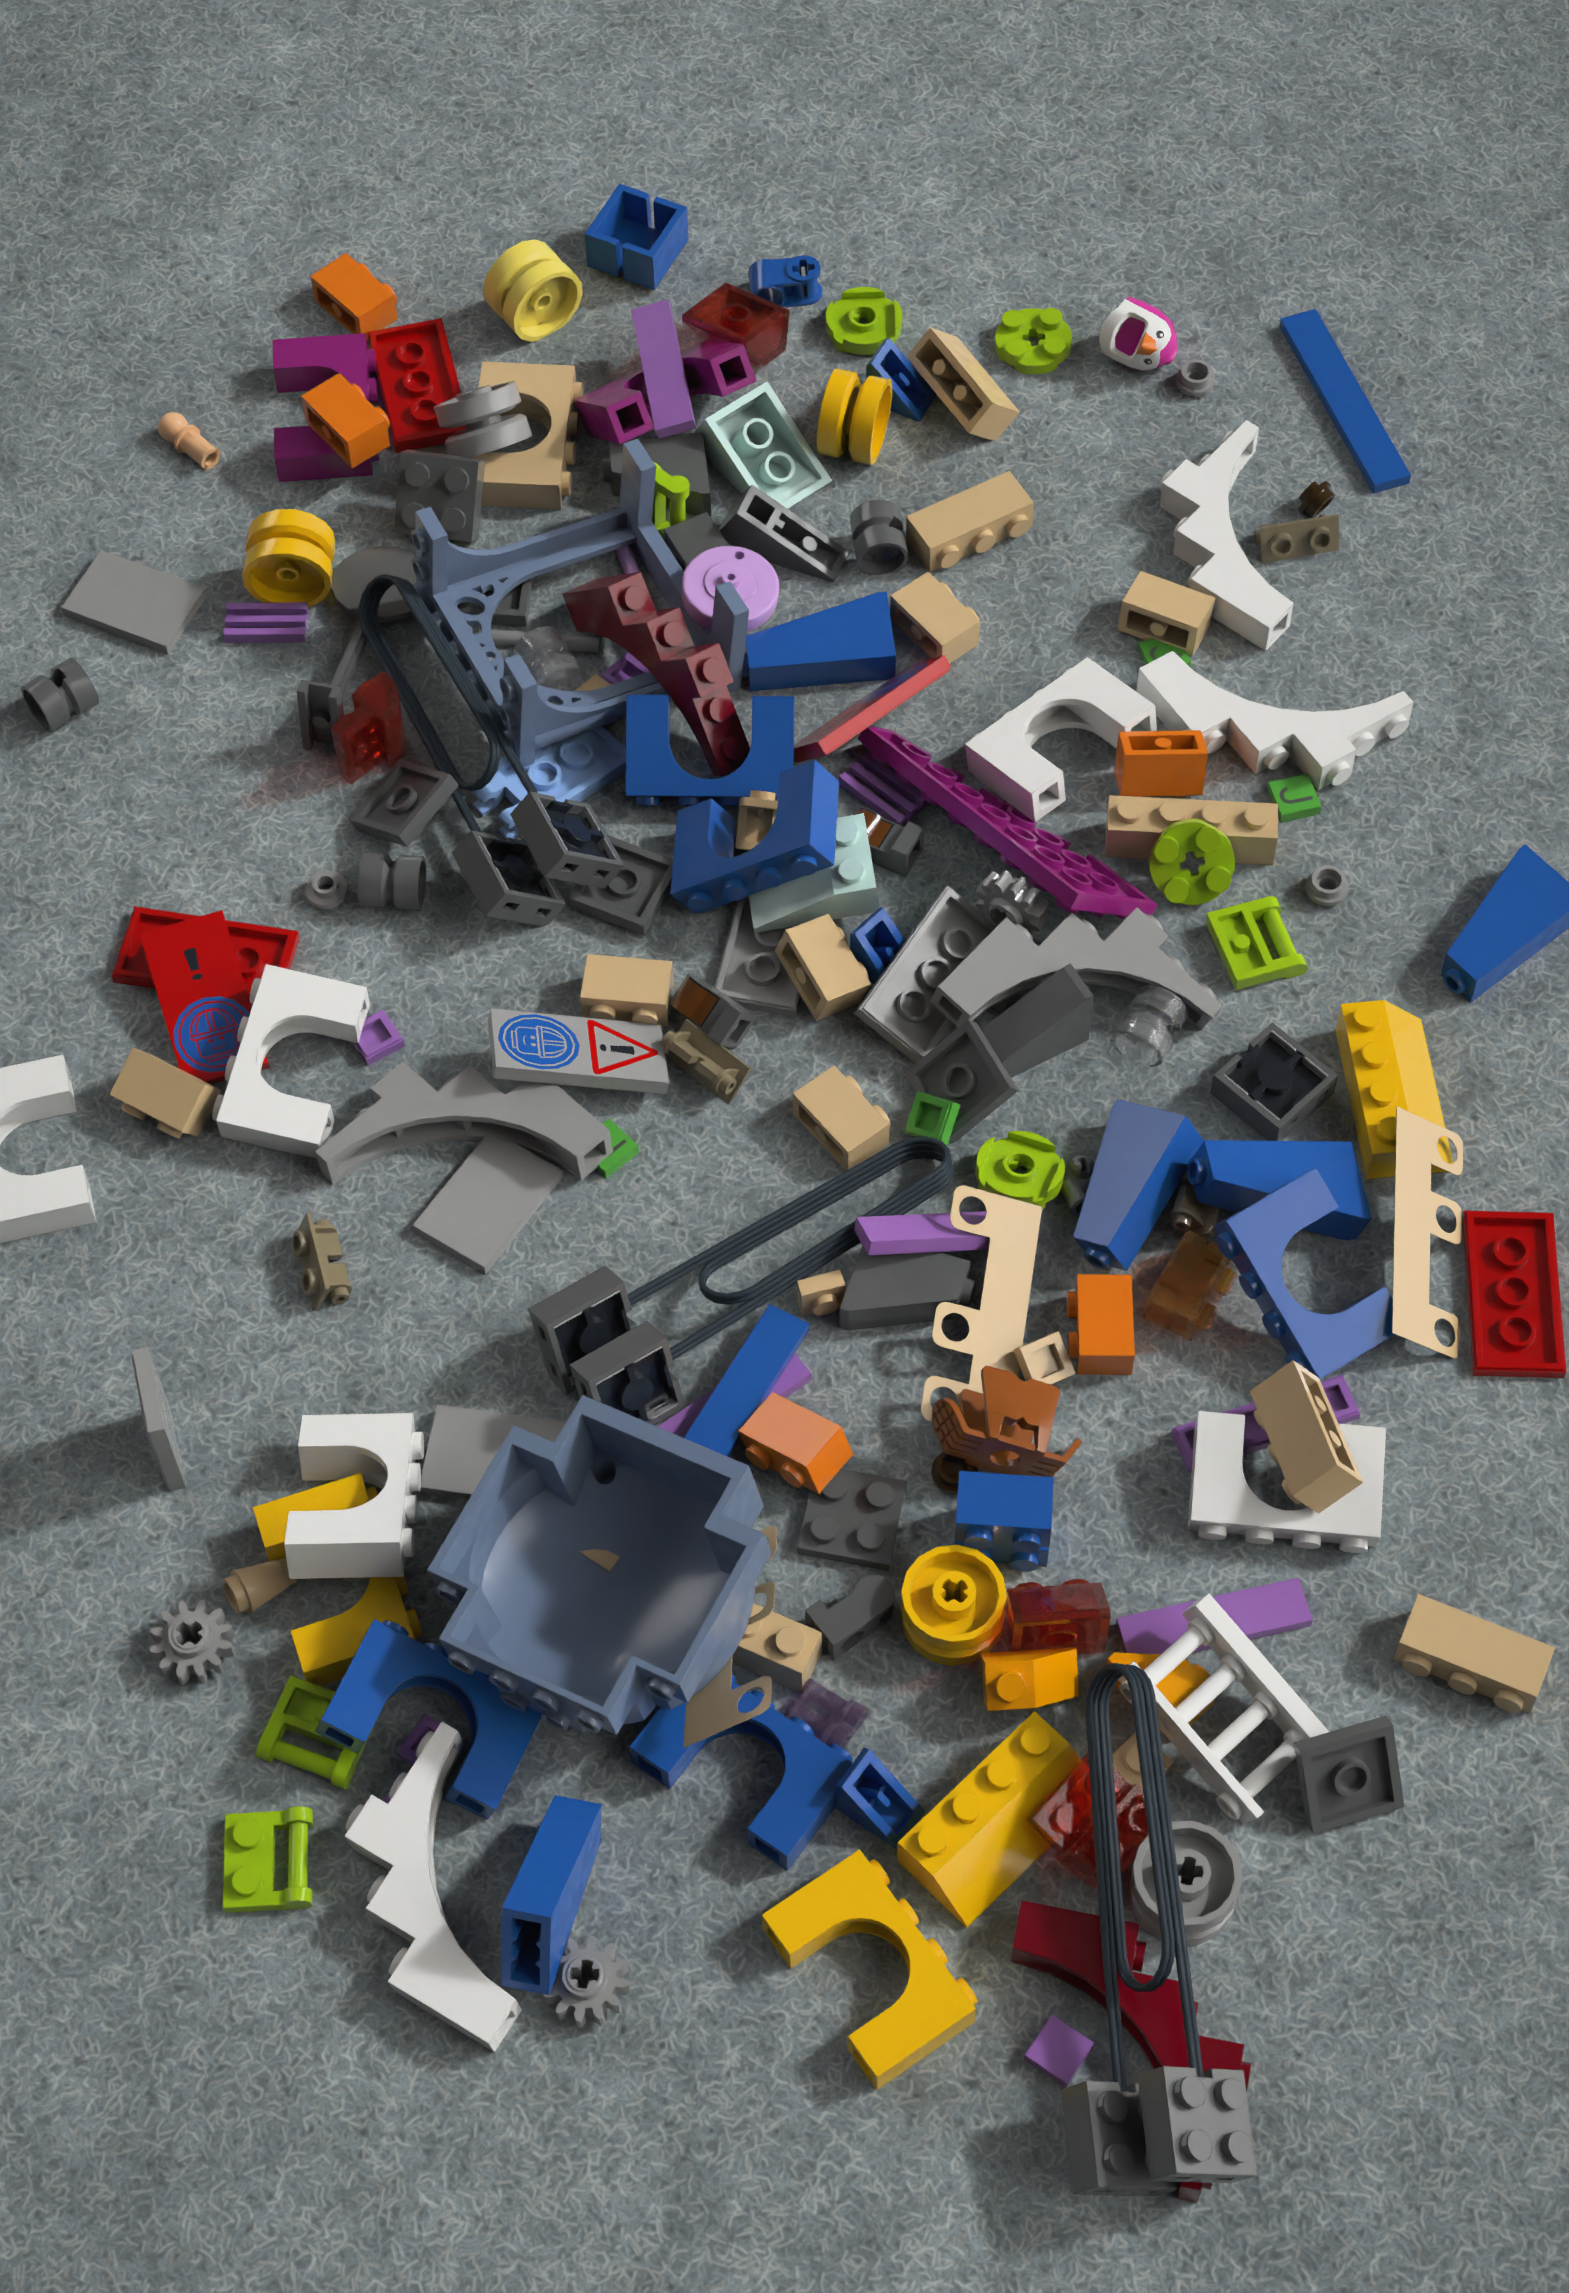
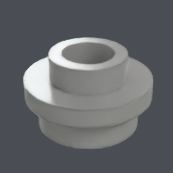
[1176,359,1215,396]
[1306,865,1349,906]
[305,870,348,909]

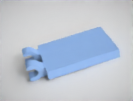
[472,726,626,839]

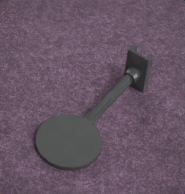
[297,546,416,757]

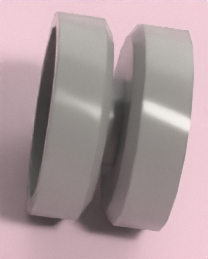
[434,381,532,457]
[1128,1820,1243,1946]

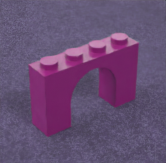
[272,333,380,482]
[574,339,757,444]

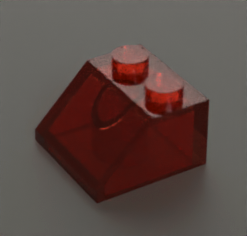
[682,283,790,366]
[1005,1579,1111,1654]

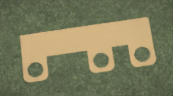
[1392,1106,1463,1358]
[921,1185,1042,1422]
[683,1526,777,1748]

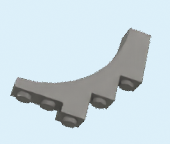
[930,908,1222,1030]
[315,1062,613,1185]

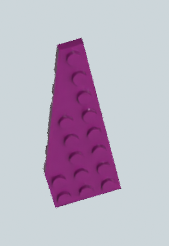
[857,726,1157,920]

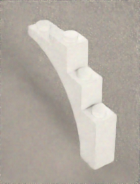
[1159,420,1293,651]
[1136,651,1413,790]
[344,1722,522,2052]

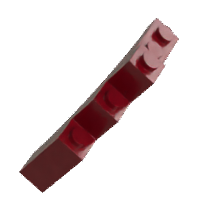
[562,572,750,776]
[1011,1900,1251,2203]

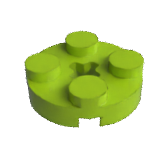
[826,287,902,355]
[995,308,1072,374]
[1149,819,1235,905]
[975,1131,1065,1210]

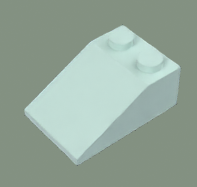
[693,382,832,509]
[749,813,880,933]

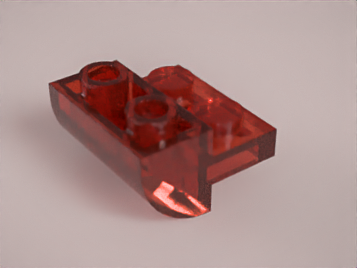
[331,671,407,785]
[1026,1752,1148,1889]

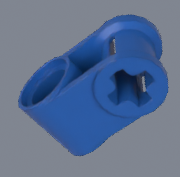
[748,255,822,310]

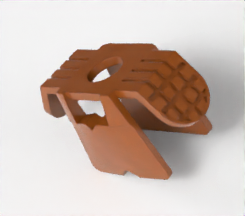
[932,1366,1082,1477]

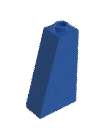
[742,591,896,691]
[1441,844,1569,1002]
[1073,1099,1204,1271]
[1187,1140,1372,1240]
[501,1795,602,1995]

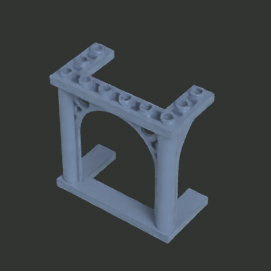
[411,439,749,767]

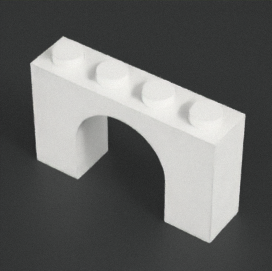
[965,657,1157,822]
[212,964,370,1158]
[0,1055,96,1243]
[1188,1411,1386,1553]
[284,1413,424,1579]

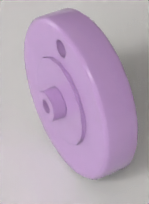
[681,546,779,632]

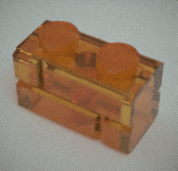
[1143,1231,1237,1341]

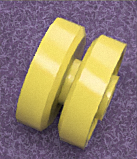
[483,239,583,342]

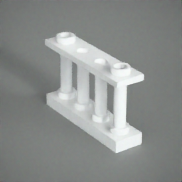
[1118,1594,1329,1824]

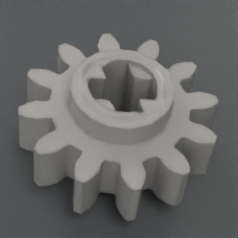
[974,870,1050,938]
[149,1600,235,1686]
[543,1935,631,2029]

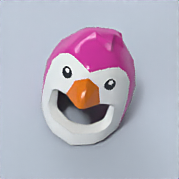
[1099,297,1178,371]

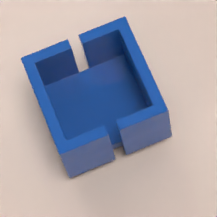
[585,183,689,290]
[954,1471,1054,1571]

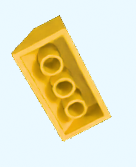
[1335,1000,1453,1179]
[897,1711,1092,1928]

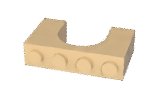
[470,361,583,510]

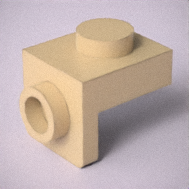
[734,790,778,851]

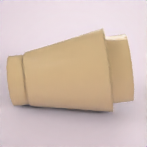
[222,1557,297,1614]

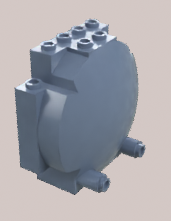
[427,1395,771,1735]

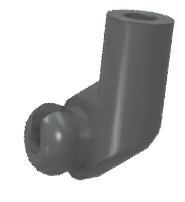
[1060,1155,1094,1217]

